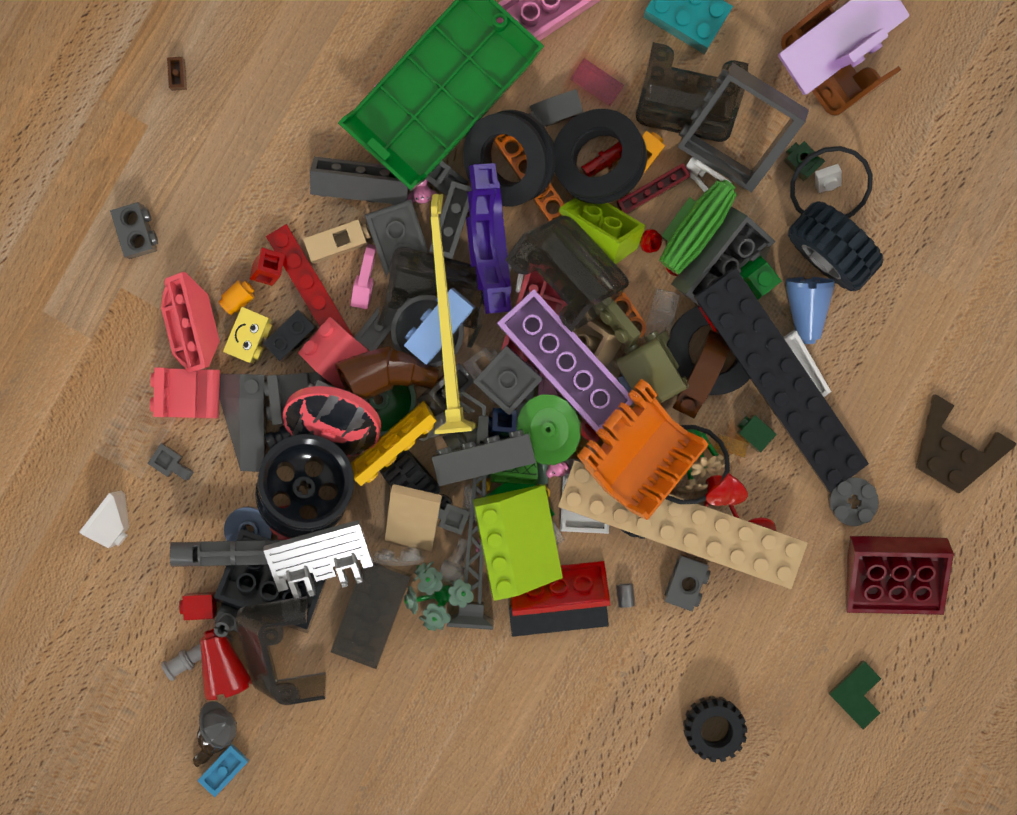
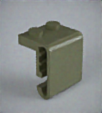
[616,330,689,403]

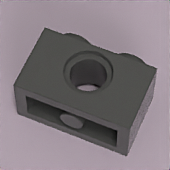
[663,554,711,612]

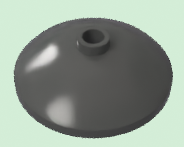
[391,295,464,367]

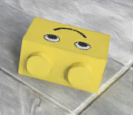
[223,307,273,364]

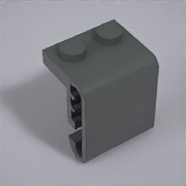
[264,372,331,425]

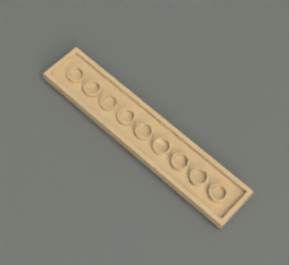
[558,460,808,589]

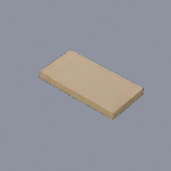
[385,484,442,552]

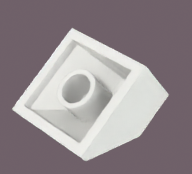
[79,491,129,548]

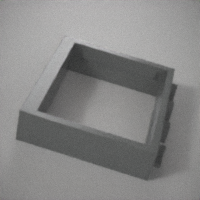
[678,63,809,193]

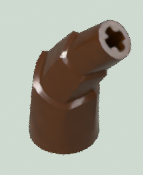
[335,346,439,401]

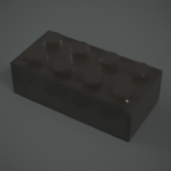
[331,560,412,669]

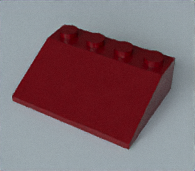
[846,536,954,615]

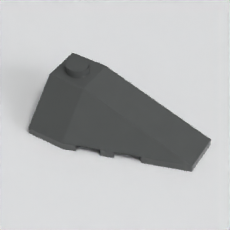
[219,374,268,472]

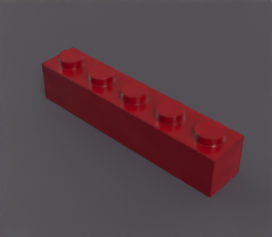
[617,163,690,214]

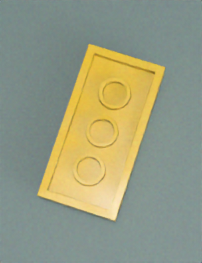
[350,401,436,486]

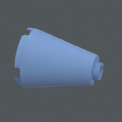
[785,277,835,344]

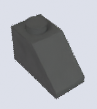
[417,363,474,417]

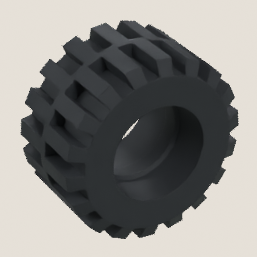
[379,450,441,494]
[683,696,748,762]

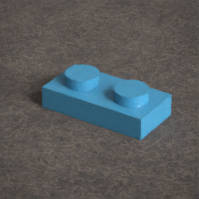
[197,744,249,797]

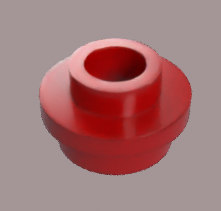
[640,229,662,253]

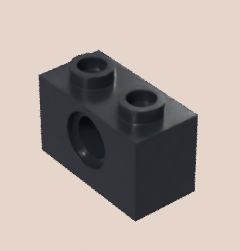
[263,310,318,362]

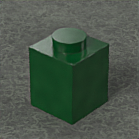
[736,415,777,453]

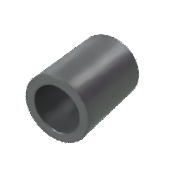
[616,583,635,608]

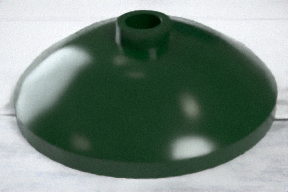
[344,384,416,436]

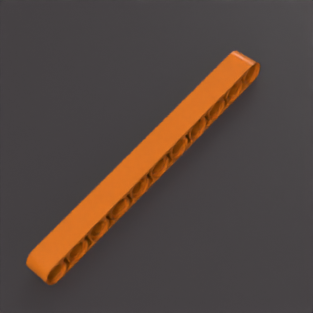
[494,134,646,338]

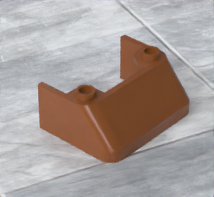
[781,0,901,116]

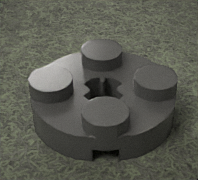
[828,477,879,526]

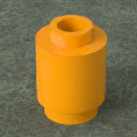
[218,280,255,315]

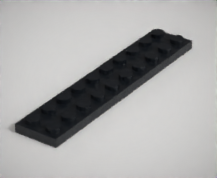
[694,267,869,492]

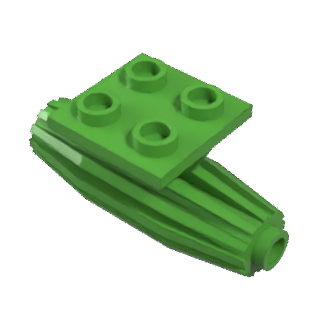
[659,179,737,275]

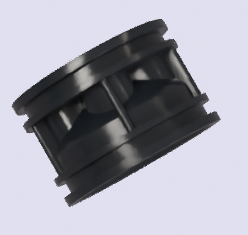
[255,434,354,538]

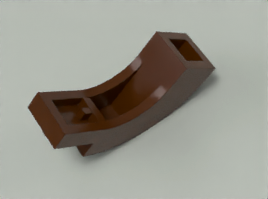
[673,330,730,419]

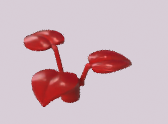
[704,473,777,531]

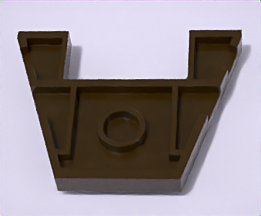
[916,394,1017,493]

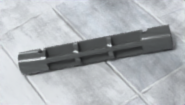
[170,540,284,567]

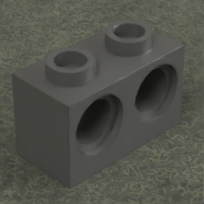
[110,202,158,259]

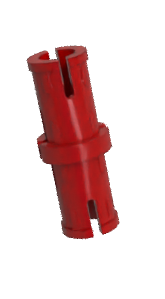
[581,142,622,177]

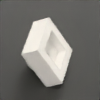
[815,164,842,193]

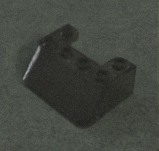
[636,42,749,142]
[505,216,629,332]

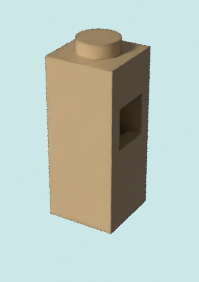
[303,220,371,264]

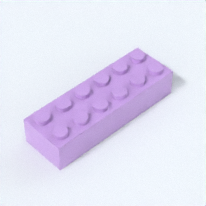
[497,290,633,433]

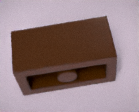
[167,57,187,91]

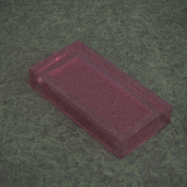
[570,58,624,106]

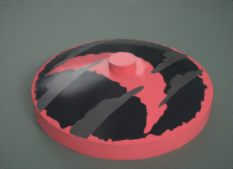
[283,386,381,457]

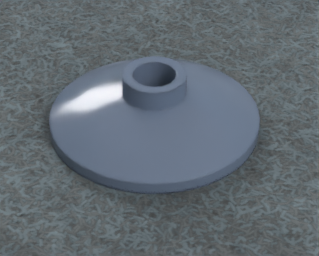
[224,507,272,541]

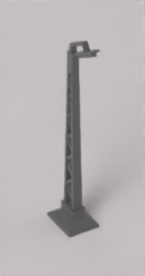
[442,389,494,630]

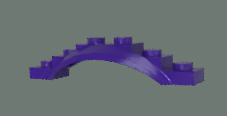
[466,163,512,314]

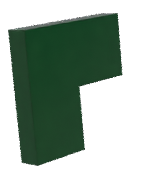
[828,660,881,730]

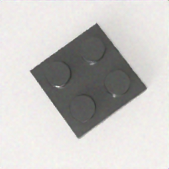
[473,345,543,415]

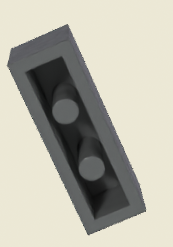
[429,181,472,259]

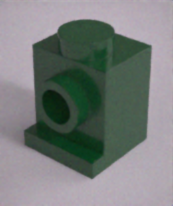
[784,141,825,181]

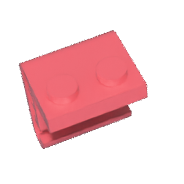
[298,317,369,390]
[150,368,220,418]

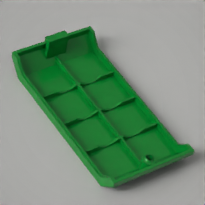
[338,0,544,191]

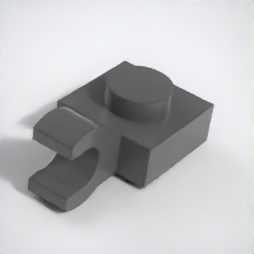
[147,443,194,480]
[438,503,470,535]

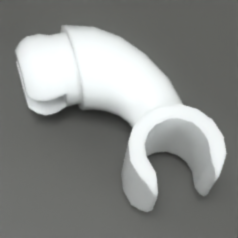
[419,412,446,441]

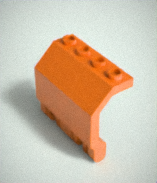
[577,379,709,520]

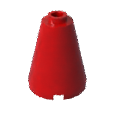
[200,629,253,700]

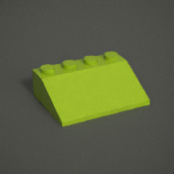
[472,484,563,601]

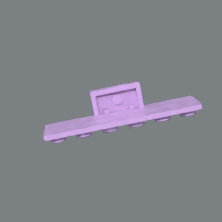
[778,0,909,95]

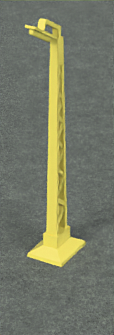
[431,194,477,434]

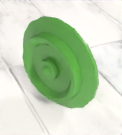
[517,394,581,465]

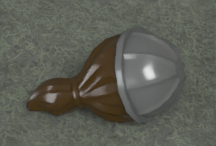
[193,701,237,767]

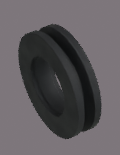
[553,109,647,204]
[463,110,556,207]
[667,306,750,395]

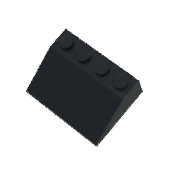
[214,529,327,634]

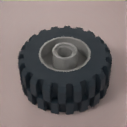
[788,201,883,292]

